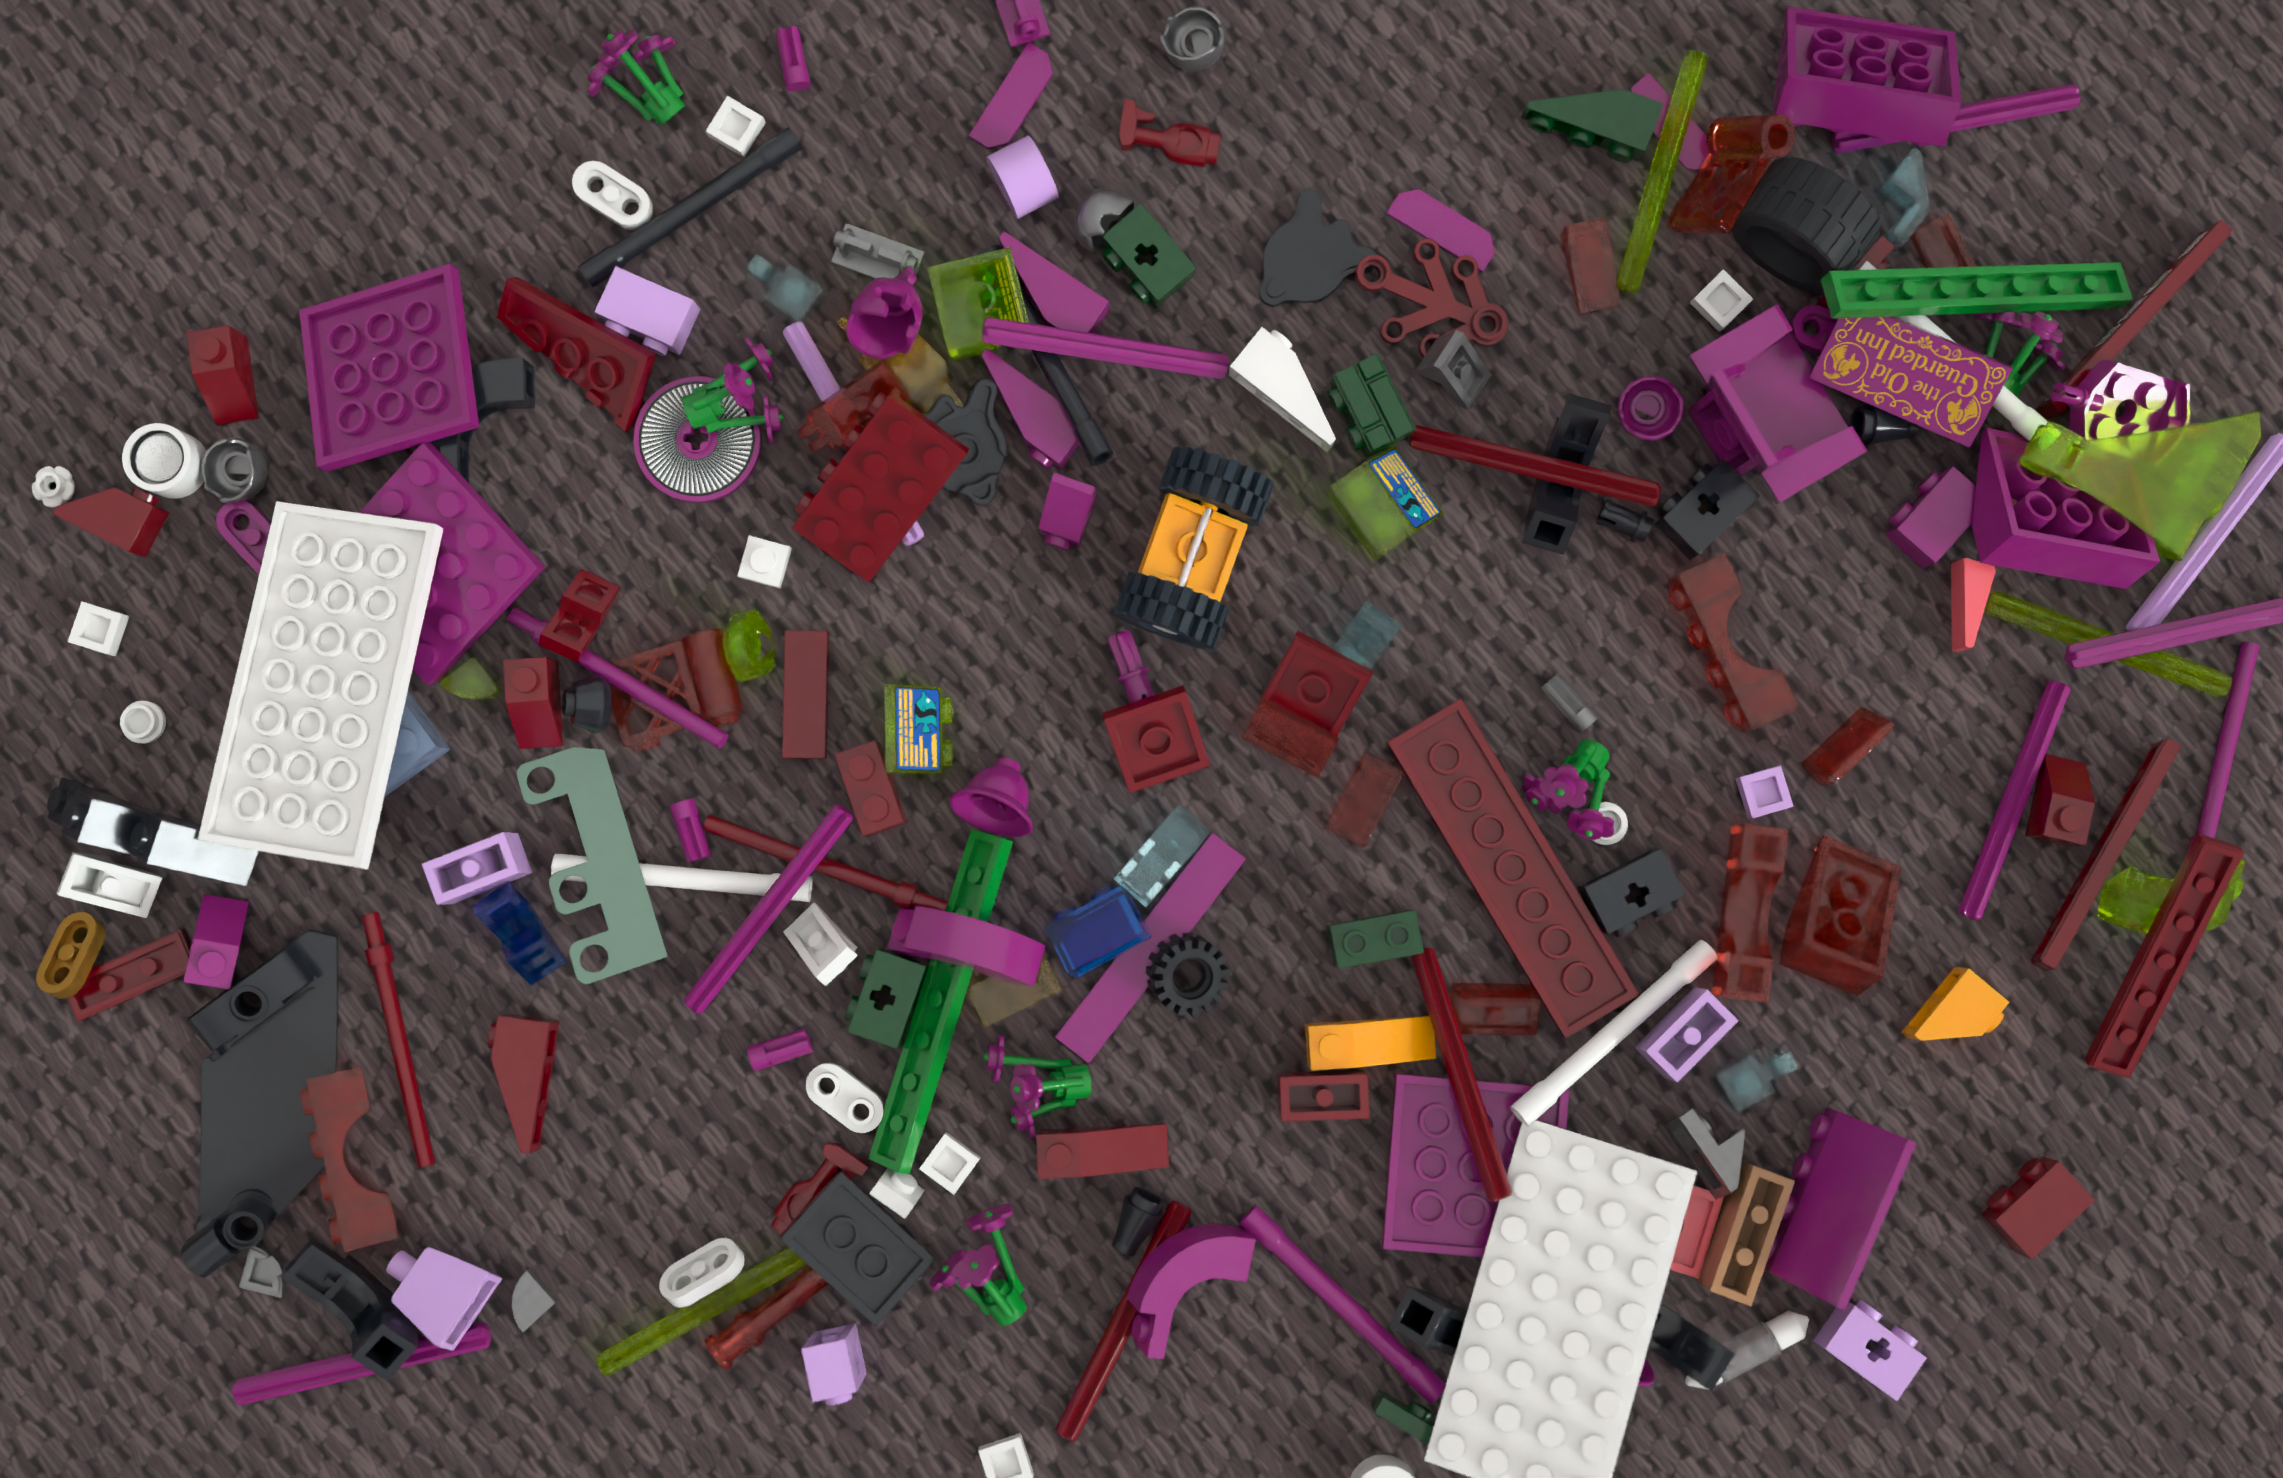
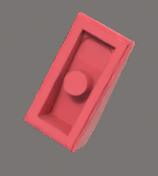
[1951,558,1996,652]

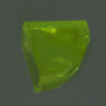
[439,657,503,700]

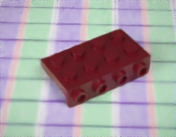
[792,387,969,583]

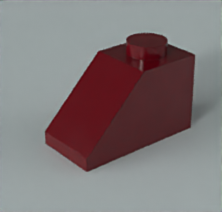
[186,325,259,426]
[53,487,170,558]
[503,657,563,749]
[2025,754,2095,846]

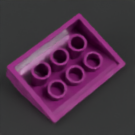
[1774,6,1961,147]
[1972,428,2160,589]
[1765,1107,1917,1311]

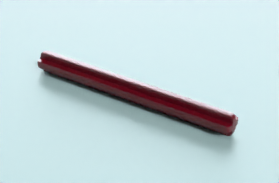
[1409,425,1661,507]
[1411,948,1512,1202]
[1056,1200,1191,1442]

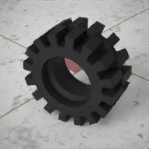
[1146,933,1230,1017]

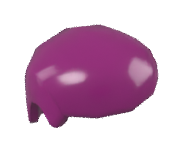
[1617,376,1684,441]

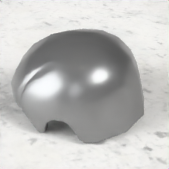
[1160,7,1226,72]
[1074,187,1135,252]
[200,437,268,503]

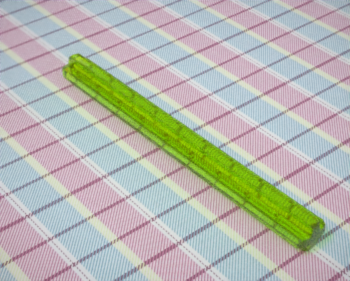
[1616,50,1709,294]
[1984,591,2232,697]
[596,1247,808,1376]

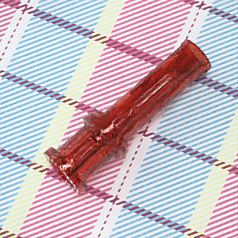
[704,1266,830,1370]

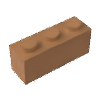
[1696,1160,1795,1306]

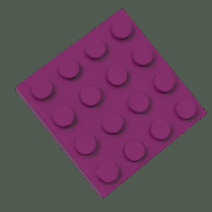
[299,264,479,472]
[359,442,546,686]
[1381,1073,1569,1257]

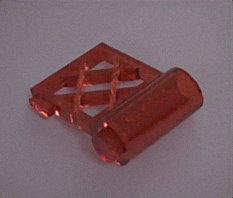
[1668,114,1795,233]
[609,628,745,753]

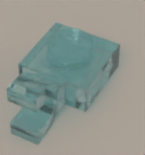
[747,254,825,322]
[1714,1049,1799,1113]

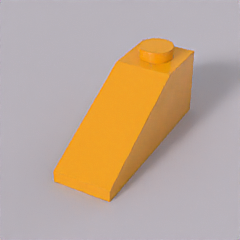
[1305,1016,1436,1071]

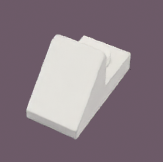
[57,852,162,918]
[784,902,858,986]

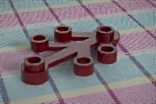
[1355,238,1509,358]

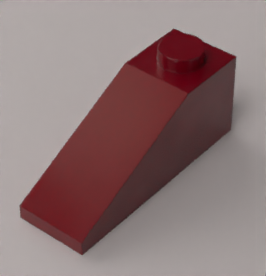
[488,1014,559,1154]
[1036,1123,1169,1179]

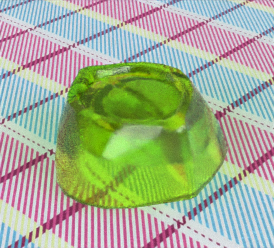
[723,609,776,682]

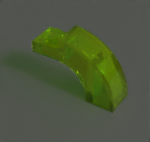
[2097,859,2246,934]

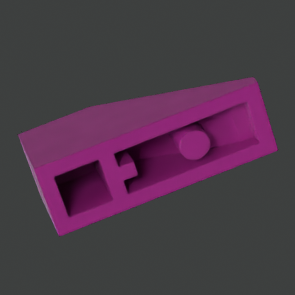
[999,231,1110,333]
[982,348,1080,471]

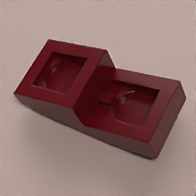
[538,569,620,663]

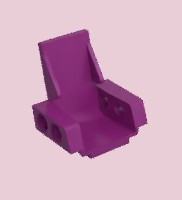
[1687,304,1867,505]

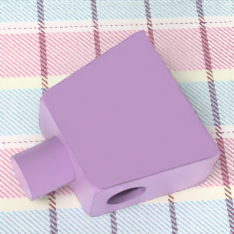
[386,1247,502,1351]

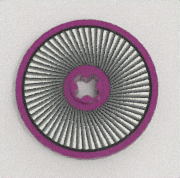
[633,376,762,503]

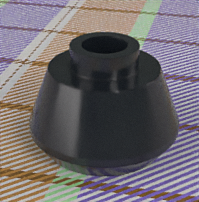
[562,675,611,733]

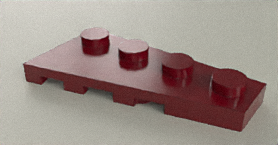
[497,276,657,432]

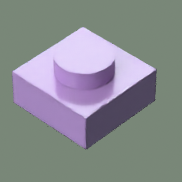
[1735,766,1794,819]

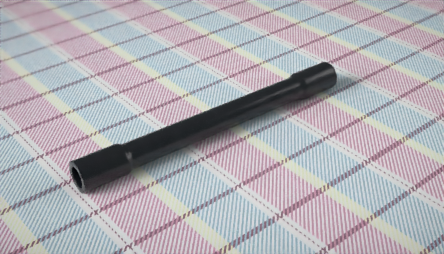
[578,127,803,287]
[979,245,1113,466]

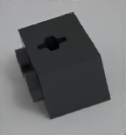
[1655,460,1760,560]
[1577,848,1686,937]

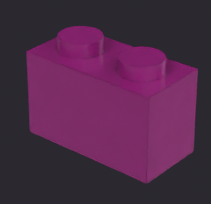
[1884,466,1976,568]

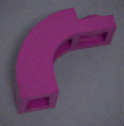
[887,906,1046,987]
[1127,1224,1256,1359]

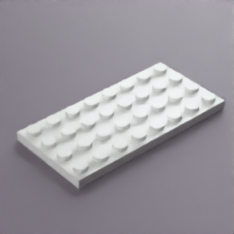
[198,501,444,870]
[1424,1120,1697,1478]

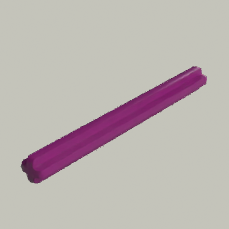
[1831,84,2081,153]
[981,317,1229,379]
[2064,597,2283,669]
[1958,680,2070,921]
[684,804,854,1014]
[232,1323,491,1405]

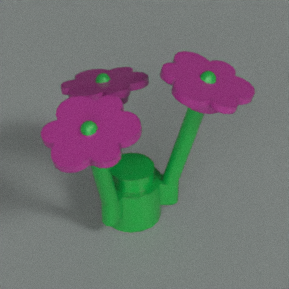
[929,1204,1027,1326]

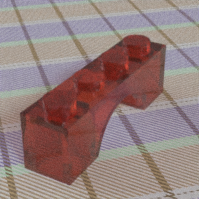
[1668,553,1799,733]
[1712,824,1788,1003]
[300,1066,399,1252]

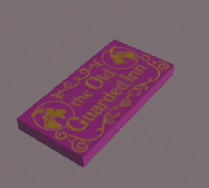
[1809,316,2012,448]

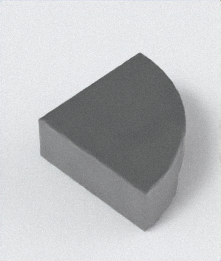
[239,1244,286,1298]
[512,1268,559,1332]

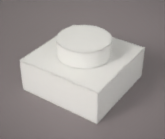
[706,96,766,157]
[1690,269,1753,332]
[738,536,792,589]
[68,601,129,656]
[919,1132,981,1194]
[869,1168,925,1219]
[978,1433,1034,1478]

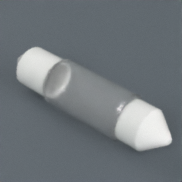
[1685,1310,1809,1390]

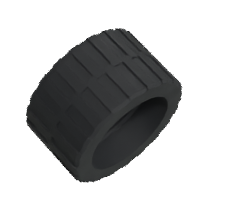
[1730,157,1881,295]

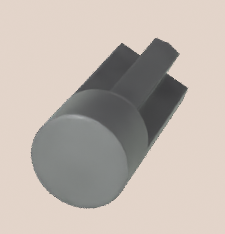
[1541,673,1599,733]

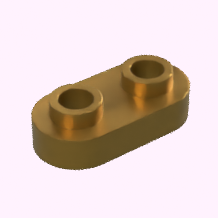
[36,912,106,999]

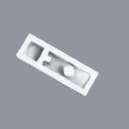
[1228,327,1336,453]

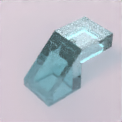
[1877,147,1930,254]
[1333,601,1401,670]
[1114,805,1211,907]

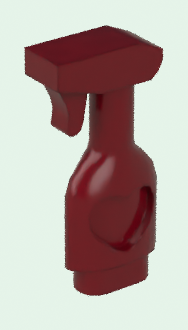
[1118,99,1221,167]
[771,1142,870,1234]

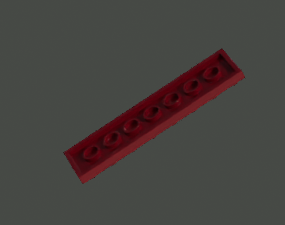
[1386,699,1640,1039]

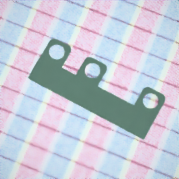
[517,747,668,984]

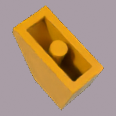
[1901,967,2009,1041]

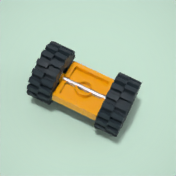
[1113,446,1274,651]

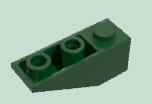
[1521,89,1663,163]

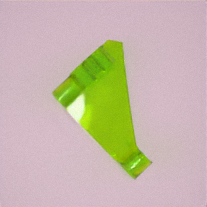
[2019,411,2261,561]

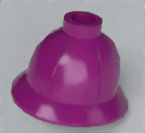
[949,758,1033,837]

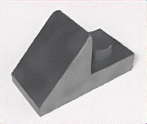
[1416,330,1491,409]
[1665,1109,1745,1199]

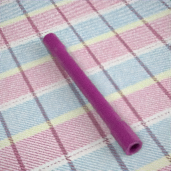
[1238,1204,1446,1404]

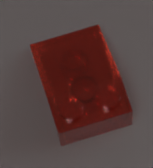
[1779,835,1902,996]

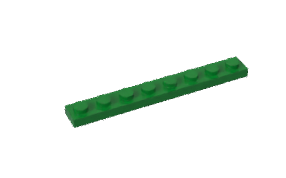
[1821,262,2133,319]
[868,829,1013,1174]

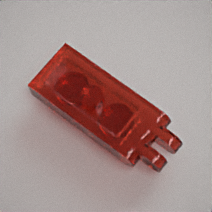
[797,359,910,453]

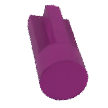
[775,26,811,92]
[669,798,712,863]
[747,1028,813,1071]

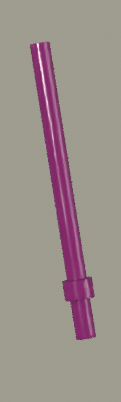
[507,607,728,749]
[2187,642,2260,852]

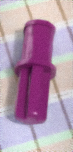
[1108,630,1154,703]

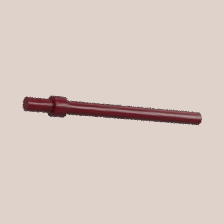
[703,814,948,911]
[361,912,435,1168]

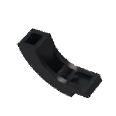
[429,358,535,483]
[1522,393,1611,555]
[282,1237,418,1381]
[1388,1286,1467,1357]
[1648,1303,1735,1391]

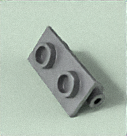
[831,223,925,279]

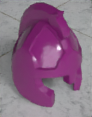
[846,266,923,359]

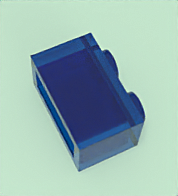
[1044,886,1152,978]

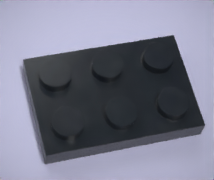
[779,1171,935,1326]

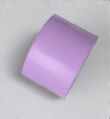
[986,135,1059,219]

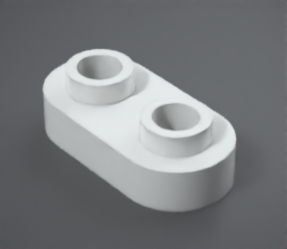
[572,161,653,230]
[806,1063,884,1133]
[659,1238,745,1307]

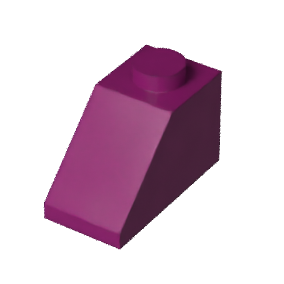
[1038,473,1096,551]
[183,894,249,989]

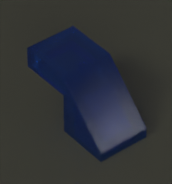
[473,881,567,986]

